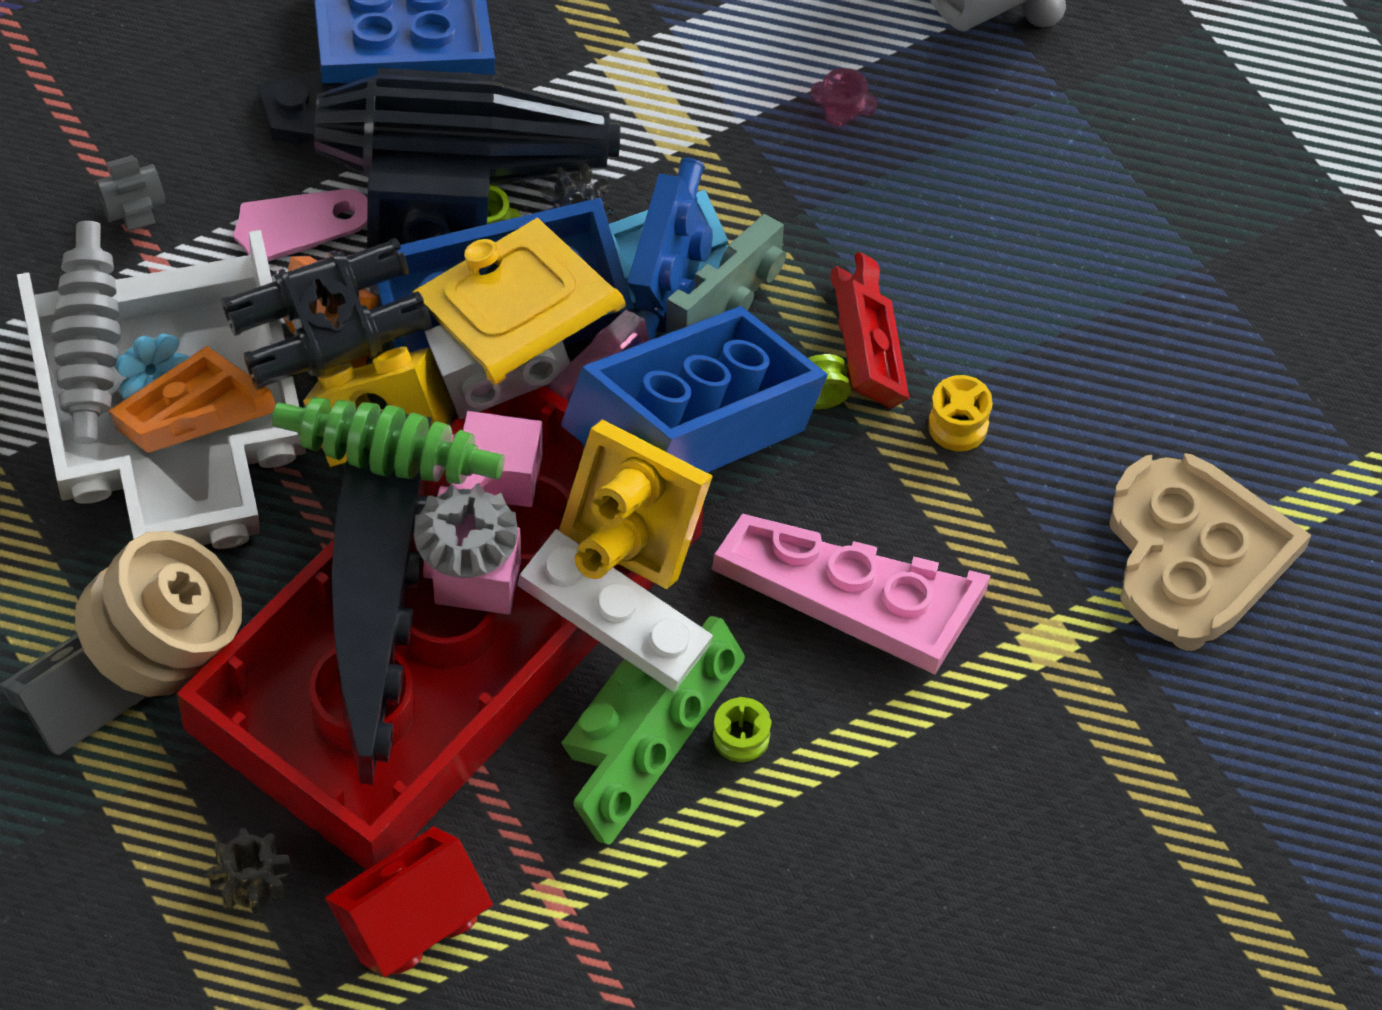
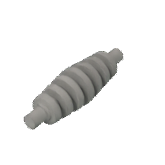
[52,221,121,444]

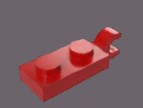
[830,252,909,409]

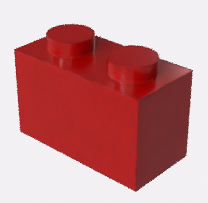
[325,826,494,978]

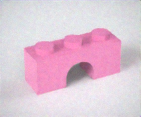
[423,411,542,614]

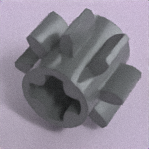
[96,155,166,231]

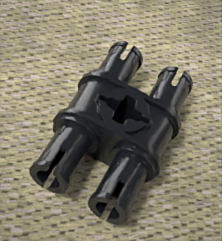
[221,238,432,391]

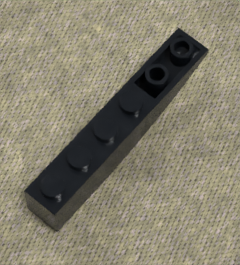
[332,408,432,785]

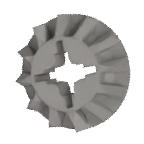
[414,483,518,578]

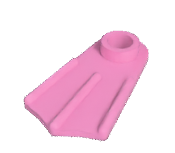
[233,189,367,262]

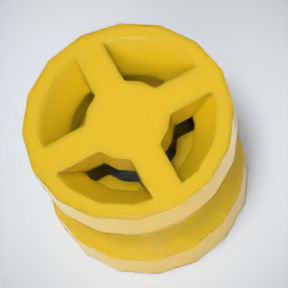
[928,375,993,452]

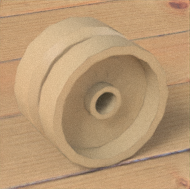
[75,531,242,697]

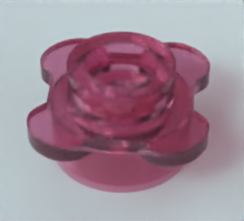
[810,68,877,126]

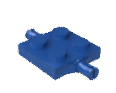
[627,157,713,348]

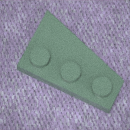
[666,214,786,334]

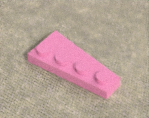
[712,514,990,675]

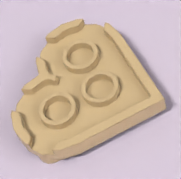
[1110,453,1311,651]

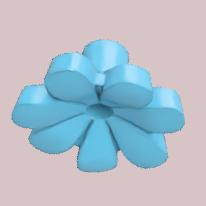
[115,333,190,400]

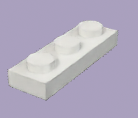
[517,529,713,692]

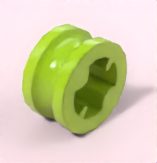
[808,354,851,409]
[713,697,771,763]

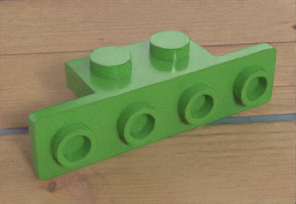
[561,616,745,845]

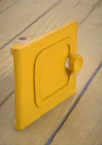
[412,218,626,385]

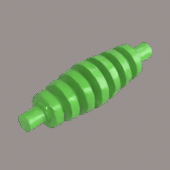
[272,397,505,484]

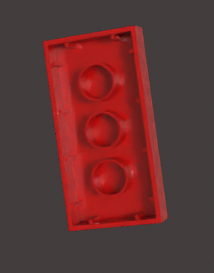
[177,386,703,870]

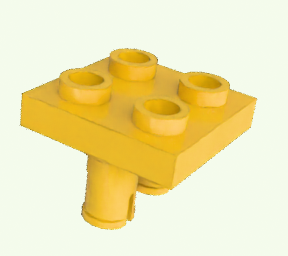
[559,419,713,589]

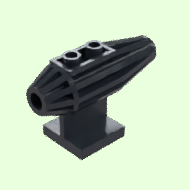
[315,68,621,249]

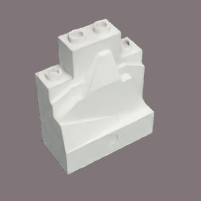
[17,230,306,549]

